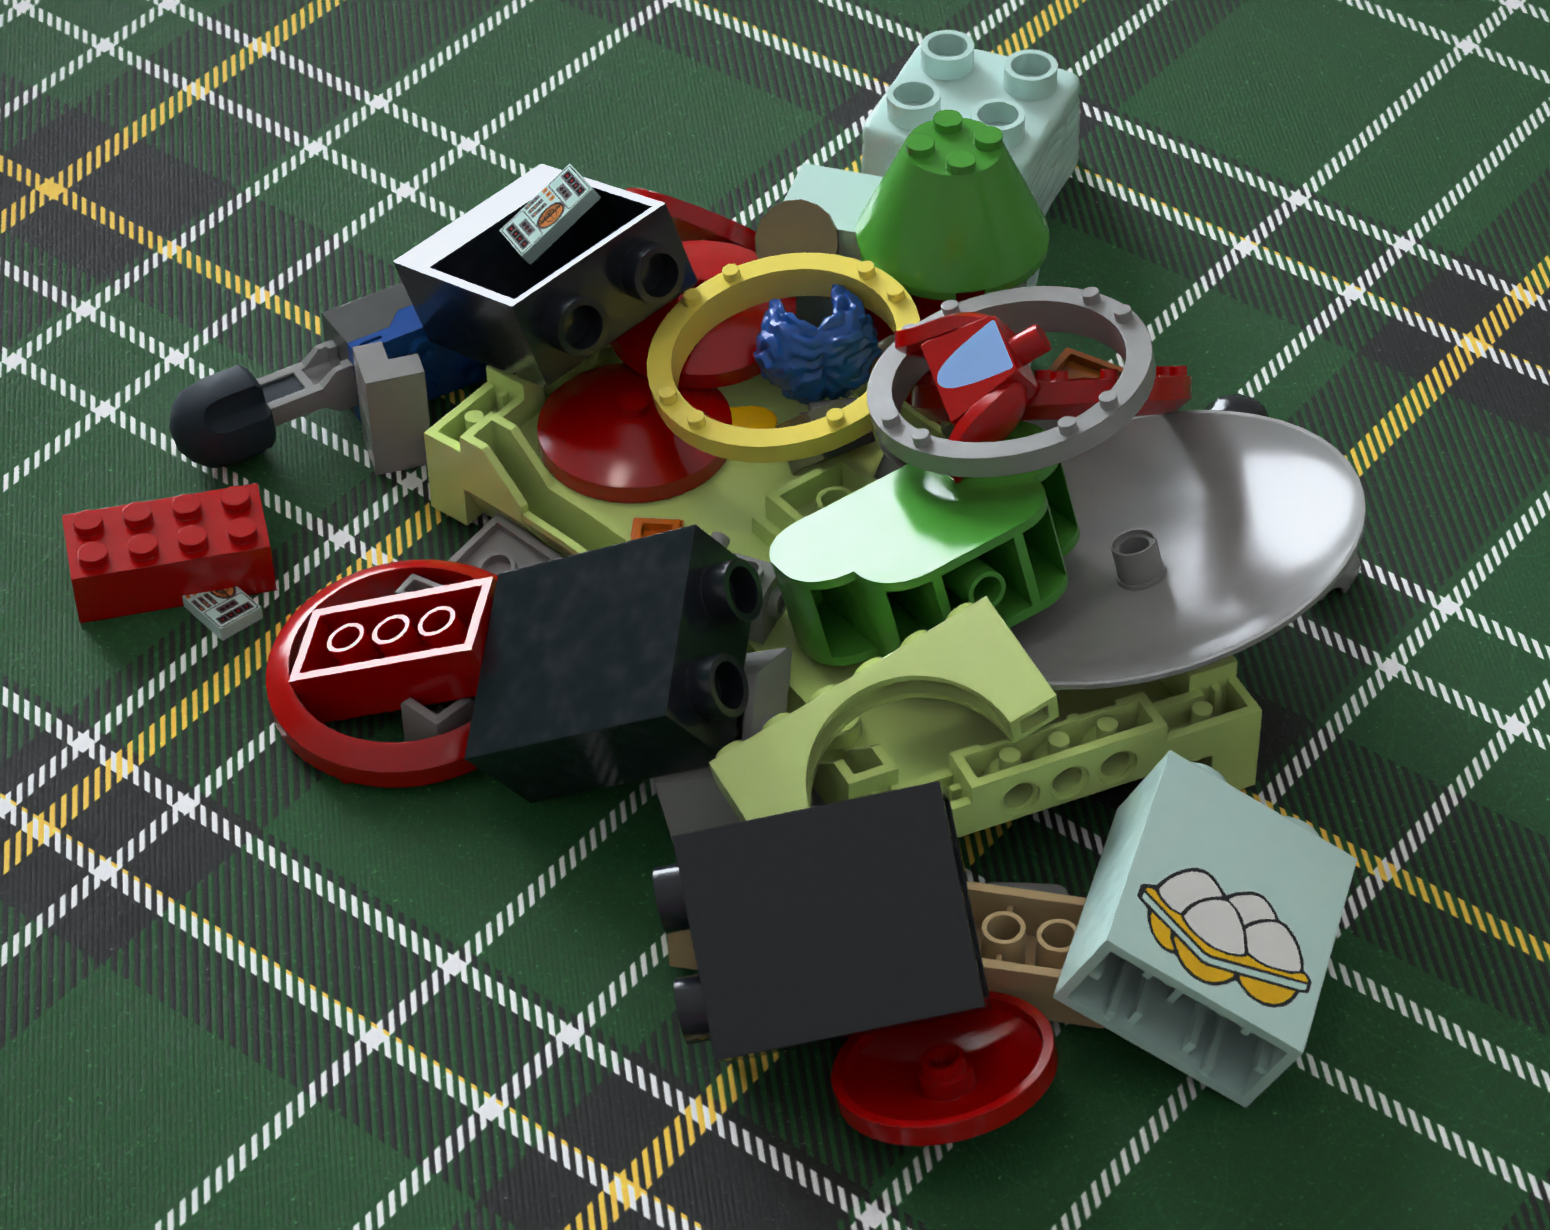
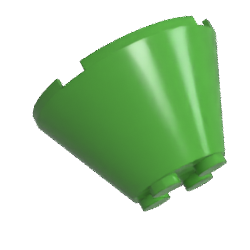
[856,110,1049,301]

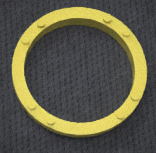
[647,253,920,463]

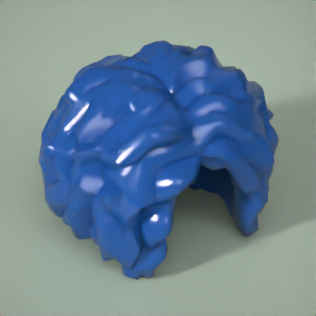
[753,284,882,405]

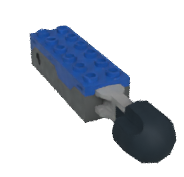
[169,282,488,468]

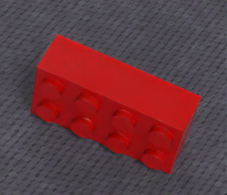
[62,483,277,623]
[288,577,497,723]

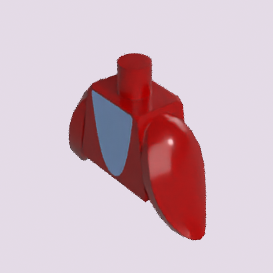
[895,312,1052,483]

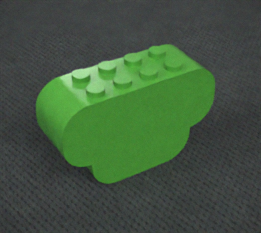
[769,421,1080,666]

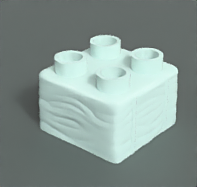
[862,30,1080,216]

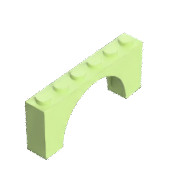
[709,596,1059,822]

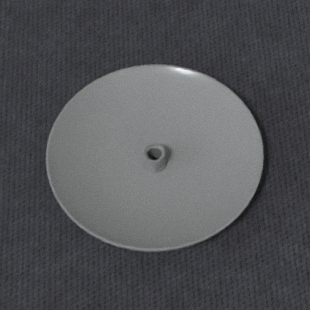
[1009,410,1367,690]

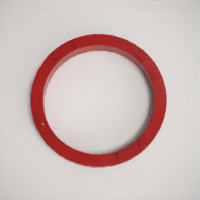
[911,365,1192,422]
[266,559,498,788]

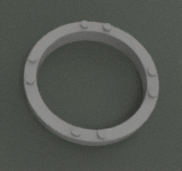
[867,286,1156,478]

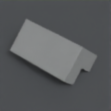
[352,341,430,476]

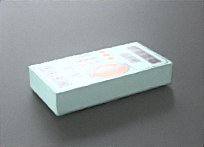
[499,164,601,265]
[182,587,263,641]

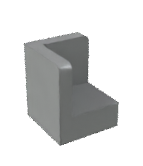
[401,697,474,742]

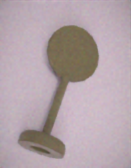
[755,199,895,384]

